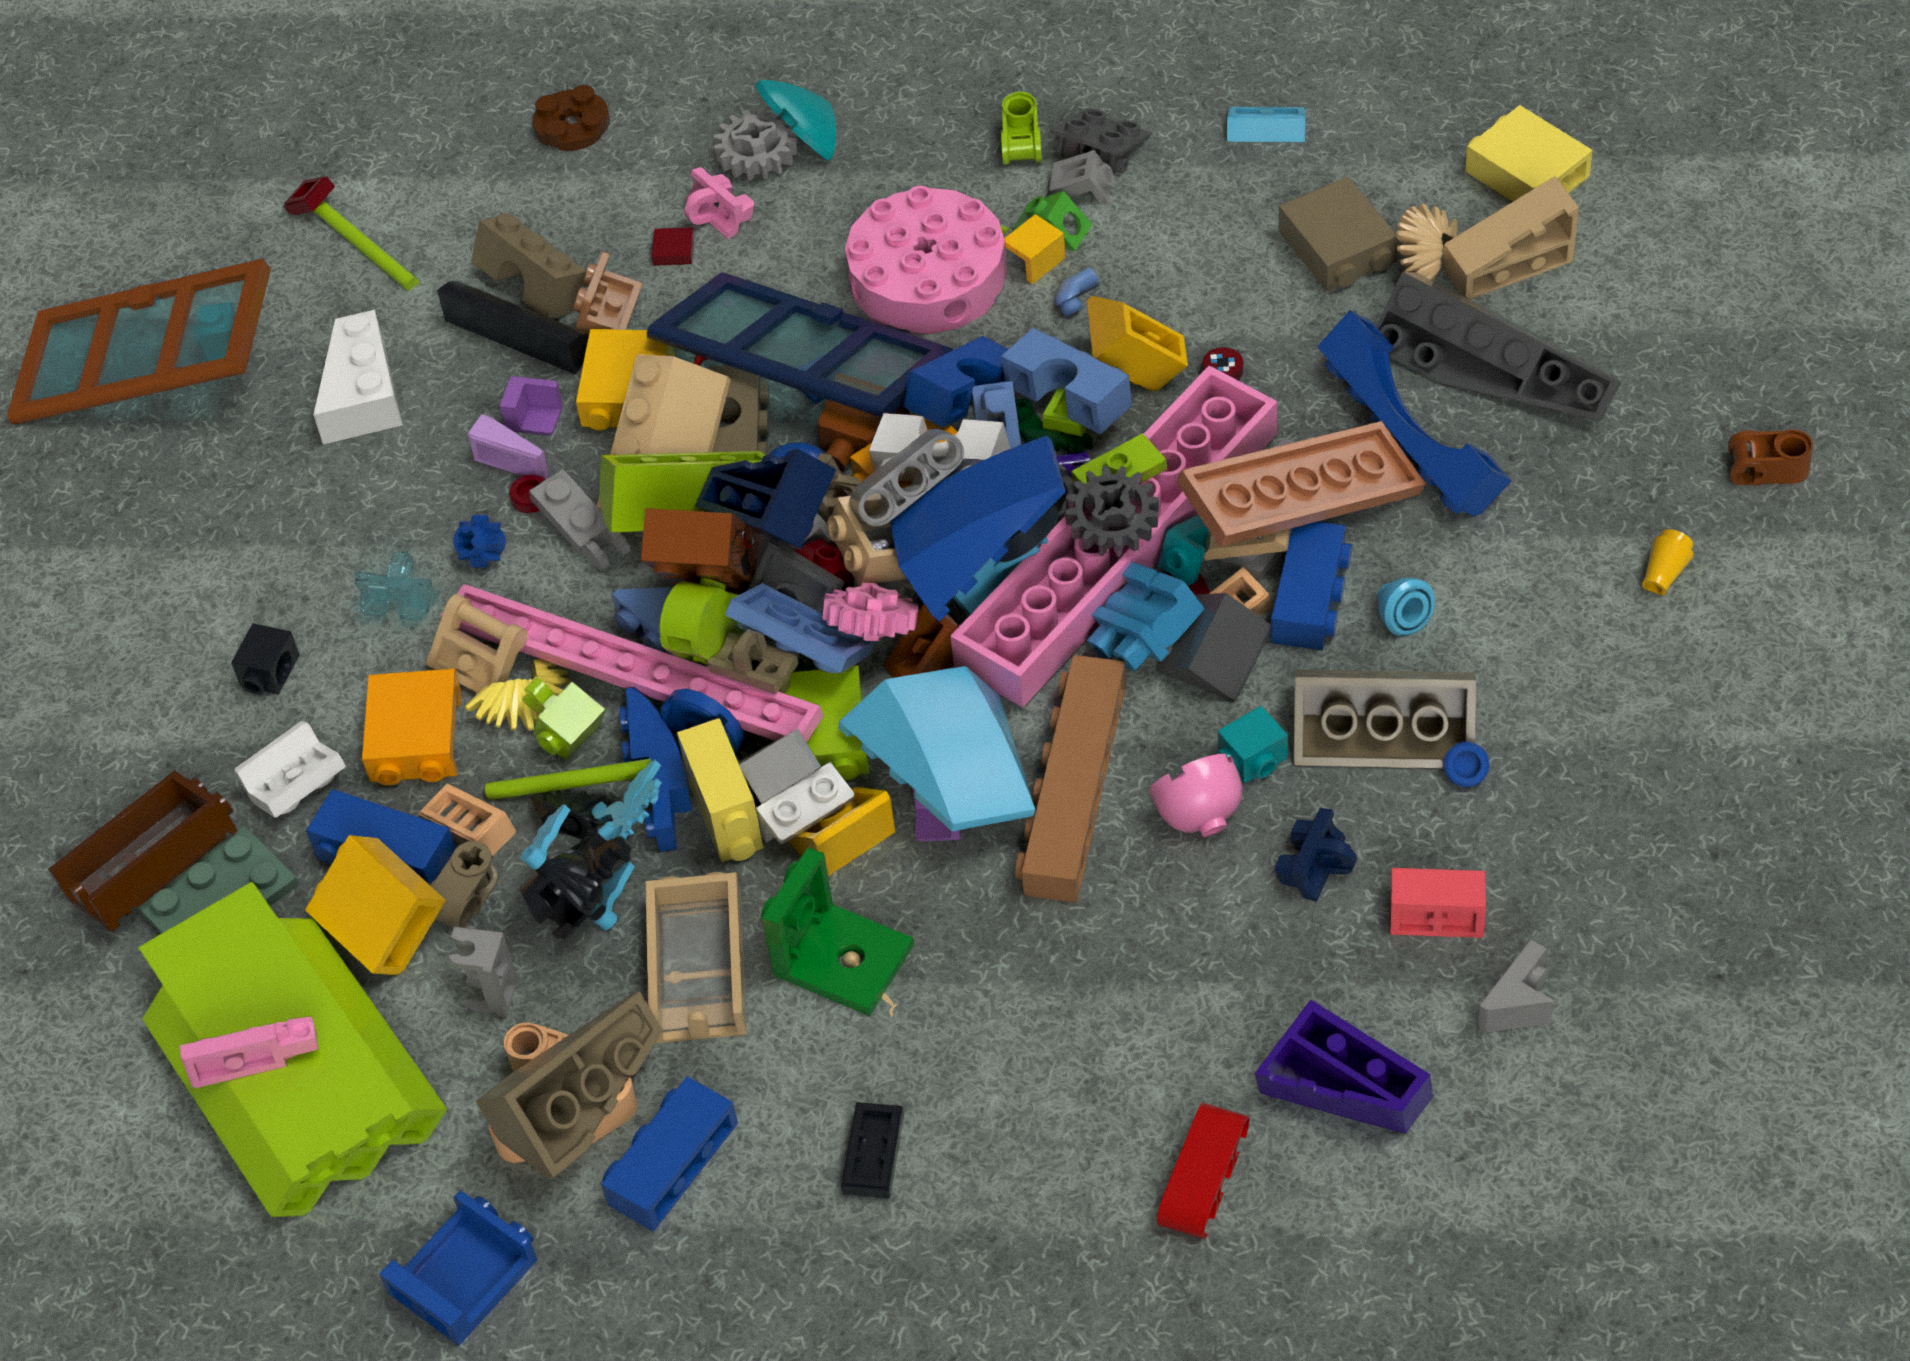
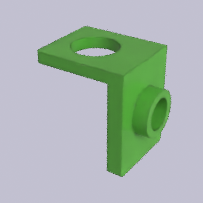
[1012,191,1092,250]

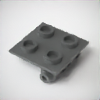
[1050,108,1152,175]

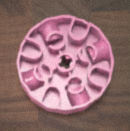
[845,186,1007,334]

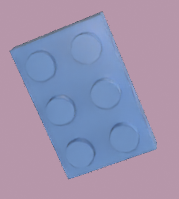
[725,583,875,673]

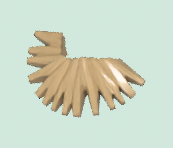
[1396,204,1458,281]

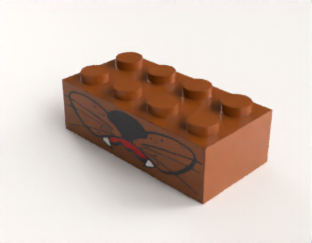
[641,508,760,595]

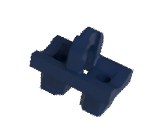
[1275,808,1357,902]

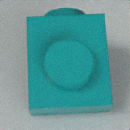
[1158,514,1209,585]

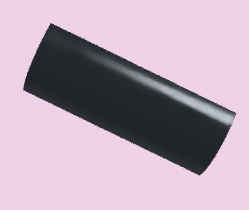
[437,281,589,375]

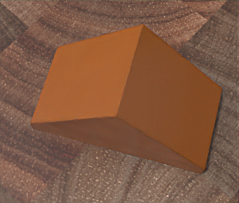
[883,604,959,678]

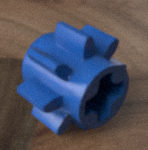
[453,515,506,568]

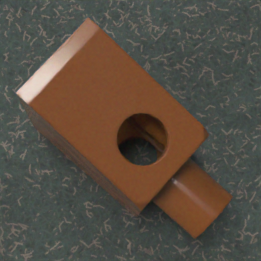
[817,376,910,472]

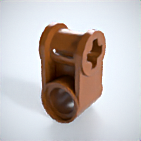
[1728,429,1813,485]

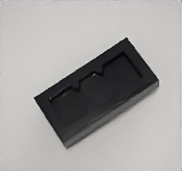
[841,1102,904,1199]

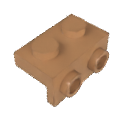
[573,252,643,333]

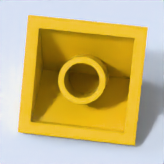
[788,787,896,876]

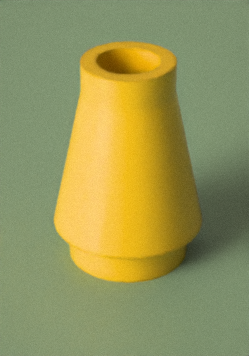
[1642,529,1694,596]

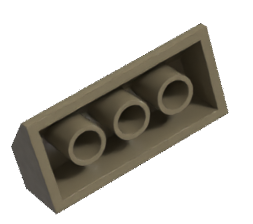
[1294,669,1477,768]

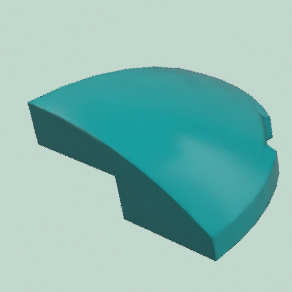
[755,80,836,161]

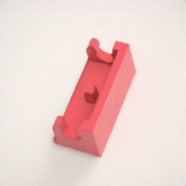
[1390,868,1486,938]

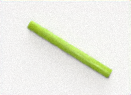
[314,200,419,291]
[485,759,652,800]

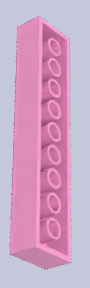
[950,366,1278,708]

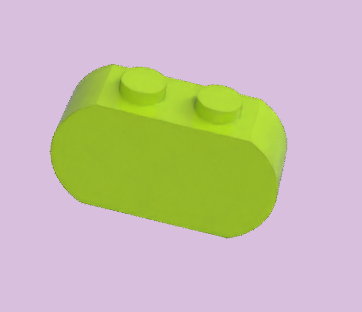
[659,578,753,667]

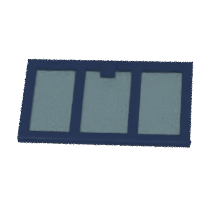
[647,272,953,418]

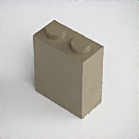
[1279,177,1398,291]

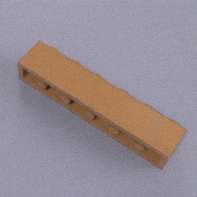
[1015,655,1126,903]

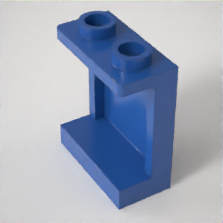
[379,1190,537,1346]

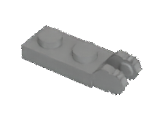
[529,469,631,570]

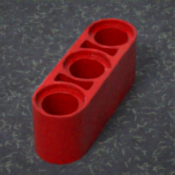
[1157,1102,1250,1240]

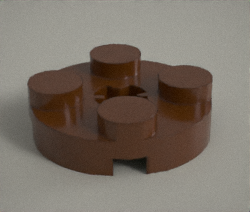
[533,85,610,151]

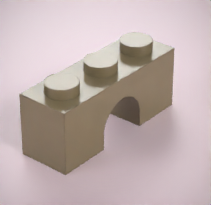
[471,214,586,319]
[710,365,770,456]

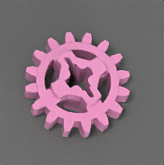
[822,583,918,641]

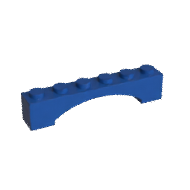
[1317,310,1512,517]

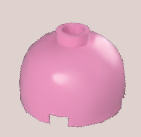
[1149,754,1243,837]

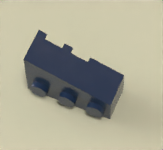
[695,449,837,548]

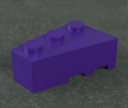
[1255,999,1433,1134]

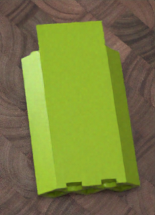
[138,881,448,1217]

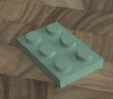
[137,825,299,934]

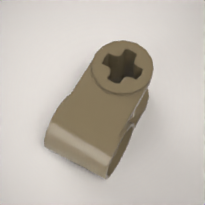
[430,841,498,928]

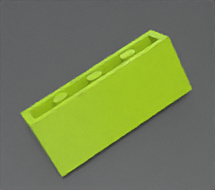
[599,451,766,532]

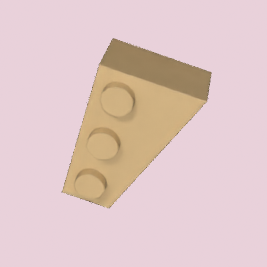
[1443,176,1579,299]

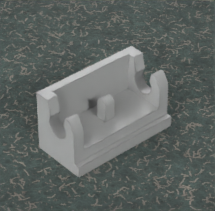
[449,927,518,1019]

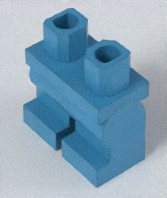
[1087,562,1205,672]

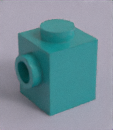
[1216,705,1288,784]

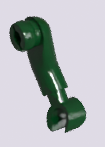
[1015,398,1092,454]

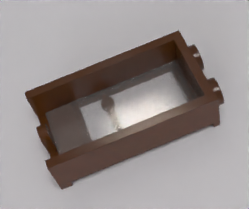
[48,770,238,932]

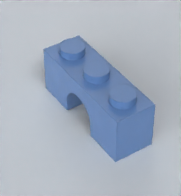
[1001,328,1132,434]

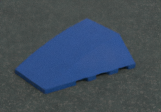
[890,436,1066,622]

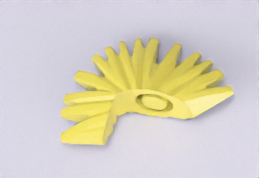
[465,659,571,731]

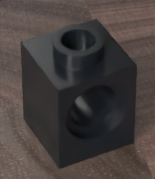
[231,623,300,695]

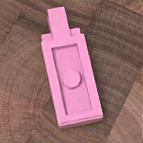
[180,1017,319,1088]

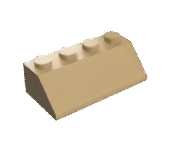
[596,354,731,512]

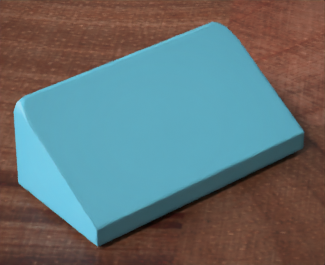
[1227,107,1306,142]

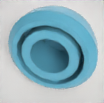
[1377,577,1435,637]

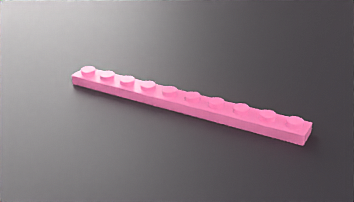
[441,584,824,743]

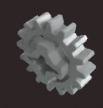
[714,108,798,181]

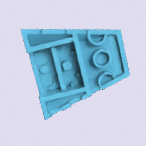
[838,666,1035,831]

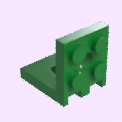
[761,847,914,1016]

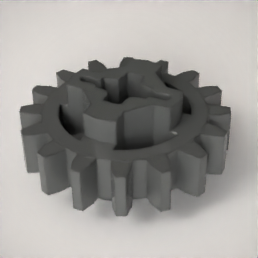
[1065,466,1159,557]

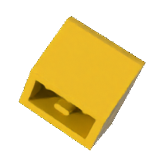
[1087,296,1188,391]

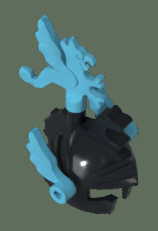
[519,759,662,939]

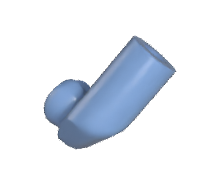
[1054,268,1099,317]

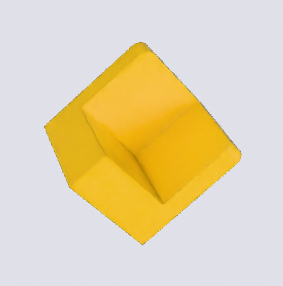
[1004,214,1065,284]

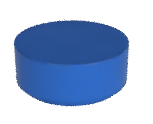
[1443,742,1490,787]

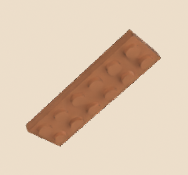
[1176,421,1426,547]

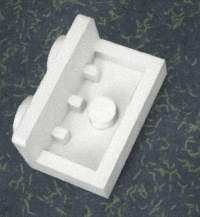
[234,721,346,818]
[756,762,854,844]

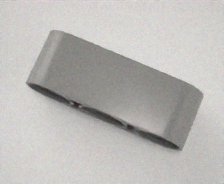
[850,429,964,526]

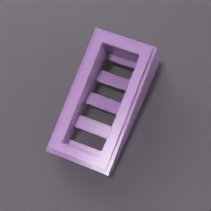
[468,414,549,479]

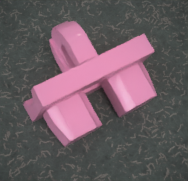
[684,167,754,239]

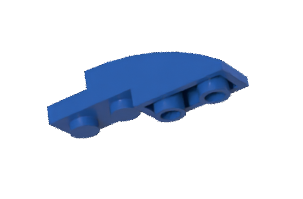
[620,687,692,852]

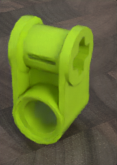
[1001,91,1042,165]

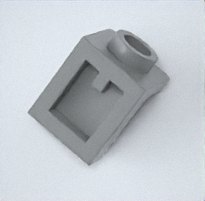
[1049,150,1114,203]

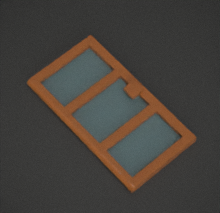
[8,258,271,425]

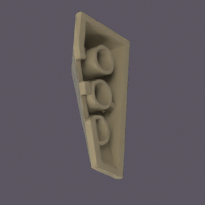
[475,991,663,1178]

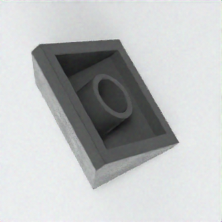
[1156,593,1271,702]

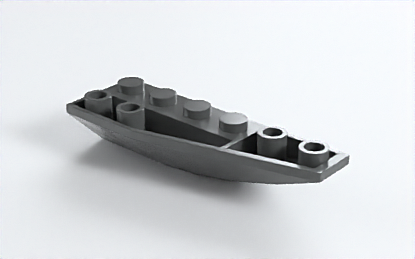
[1376,272,1621,420]

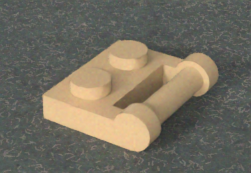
[426,594,528,693]

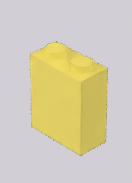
[1465,105,1593,202]
[677,718,764,863]

